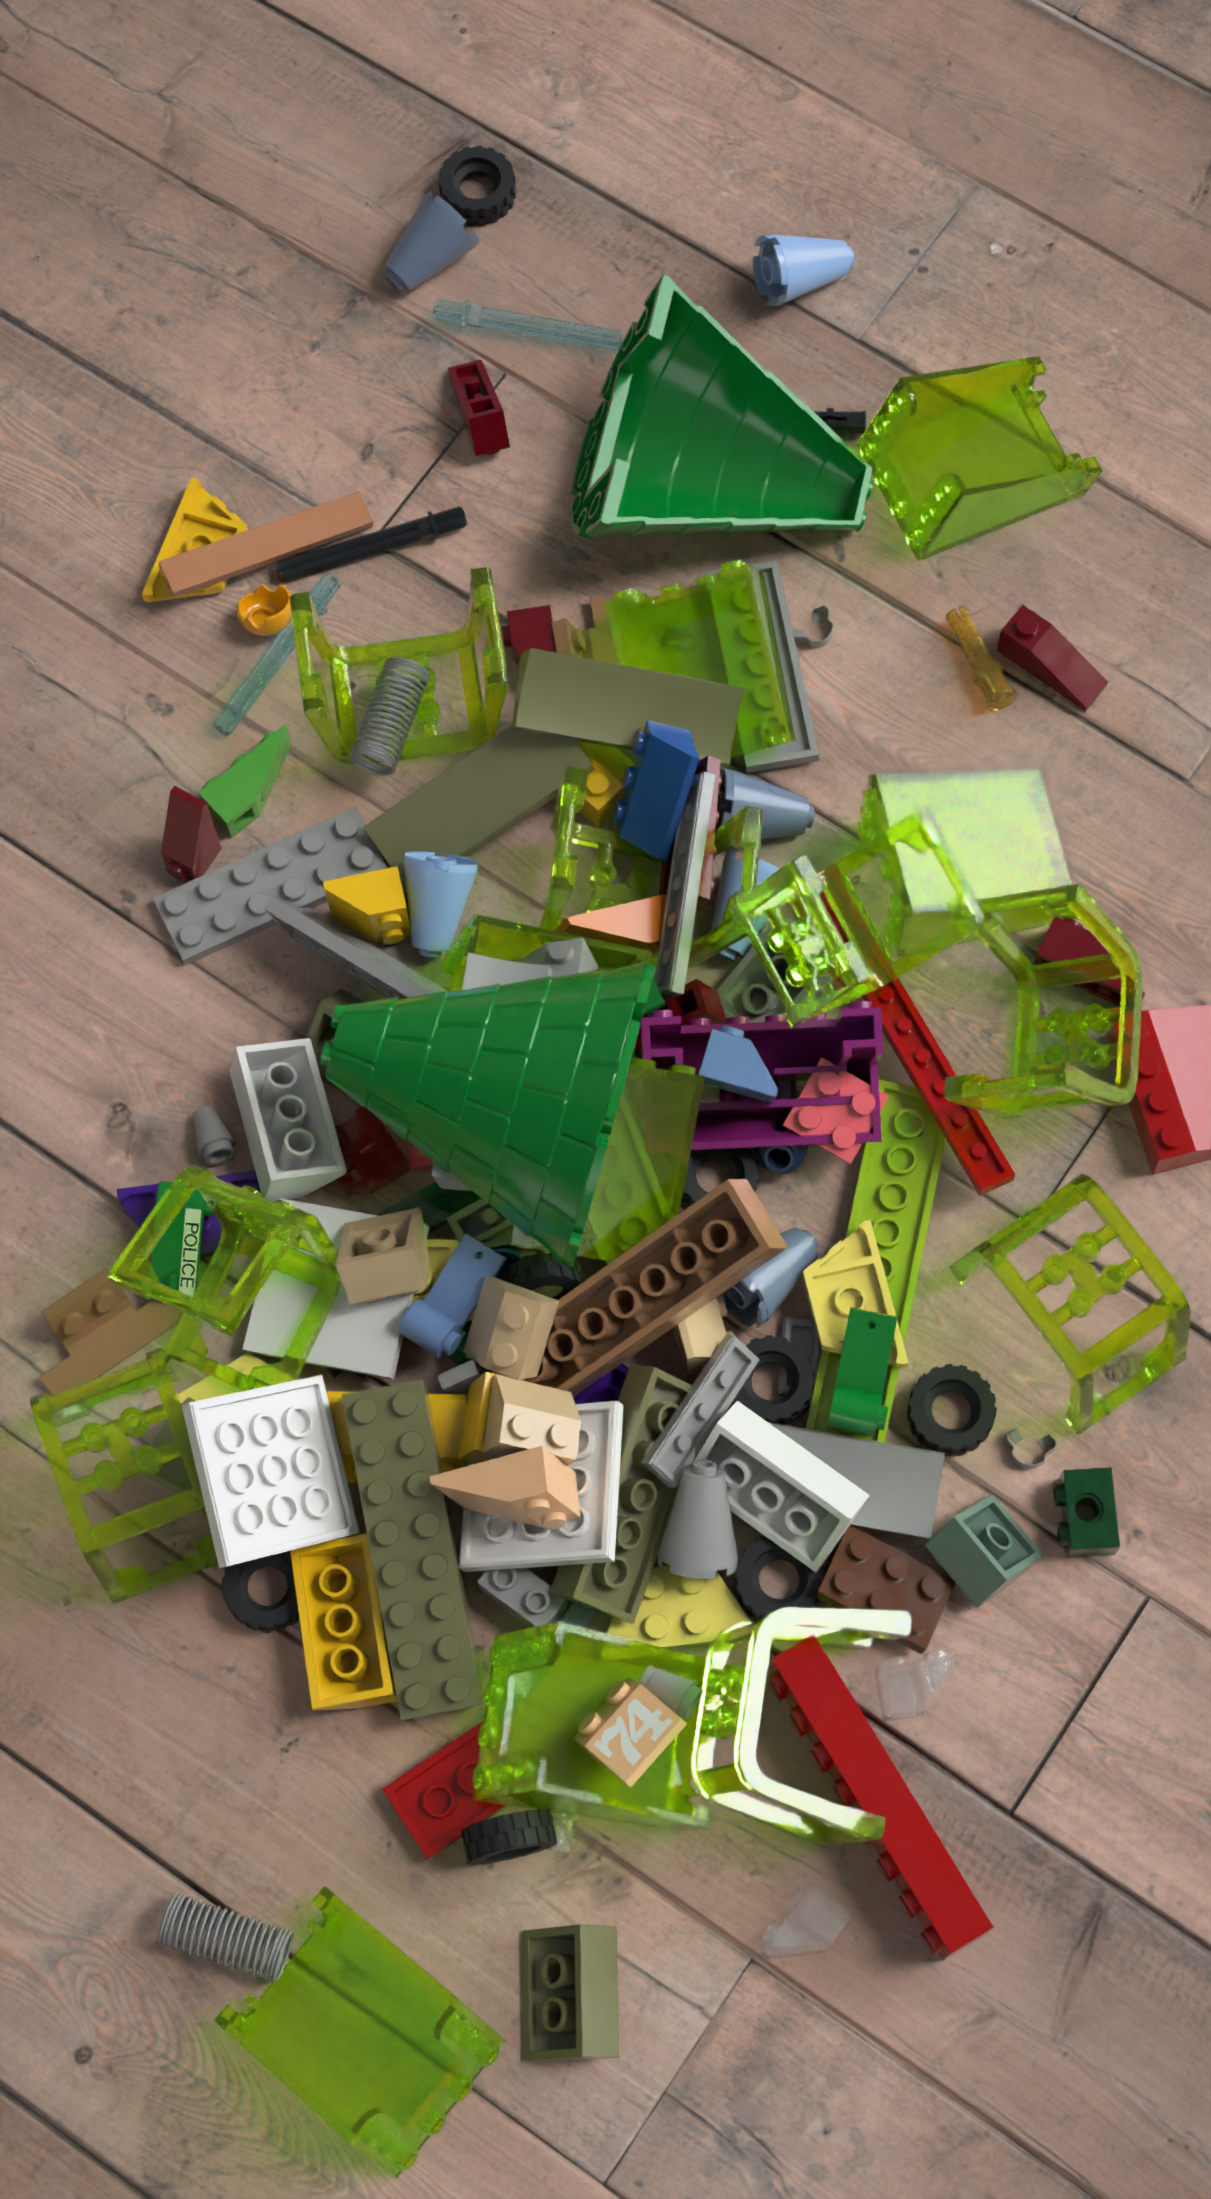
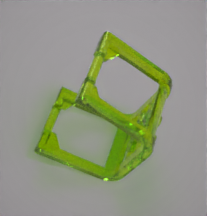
[289,567,509,765]
[538,766,764,968]
[728,806,991,1027]
[944,883,1143,1119]
[109,1165,342,1391]
[950,1174,1191,1435]
[30,1348,218,1604]
[691,1607,911,1847]

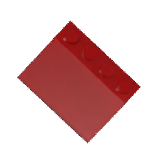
[1105,1005,1211,1175]

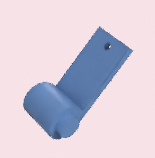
[398,1234,506,1358]

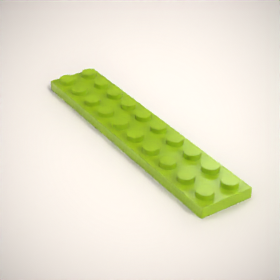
[806,1079,946,1442]

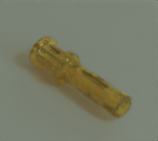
[946,606,1017,711]

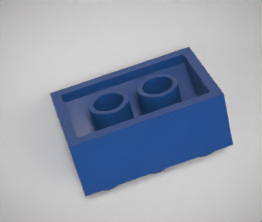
[612,720,699,861]

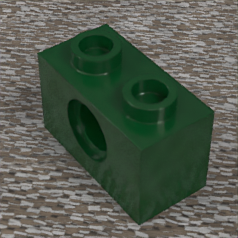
[1053,1467,1120,1558]

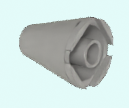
[657,1460,738,1579]

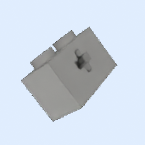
[477,1568,568,1639]

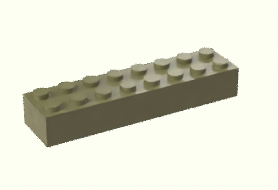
[342,1379,485,1720]

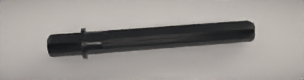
[276,506,467,582]

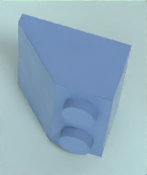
[697,1025,778,1104]

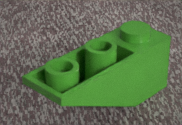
[199,725,292,838]

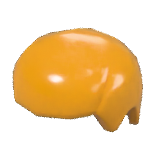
[237,584,293,636]

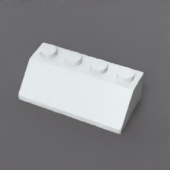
[229,1038,347,1203]
[691,1401,870,1573]

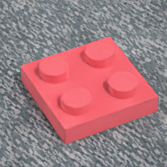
[782,1057,889,1165]

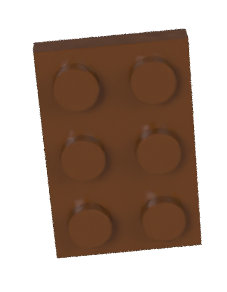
[814,1525,956,1654]

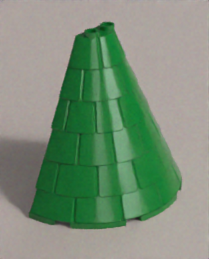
[569,274,873,539]
[320,963,655,1267]

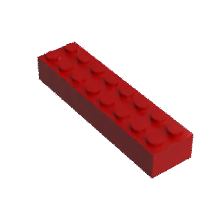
[767,1634,994,1960]

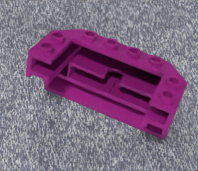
[641,1001,884,1152]

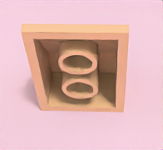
[430,1446,581,1529]

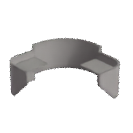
[792,605,833,649]
[1005,1427,1057,1469]

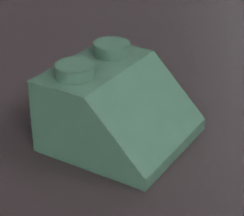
[925,1494,1045,1608]

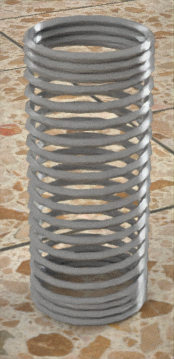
[350,657,430,776]
[158,1892,294,1983]

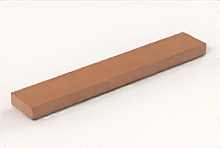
[159,491,373,598]

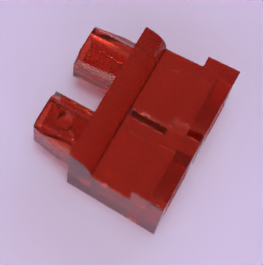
[334,1106,410,1197]

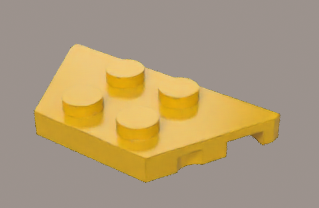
[142,477,248,602]

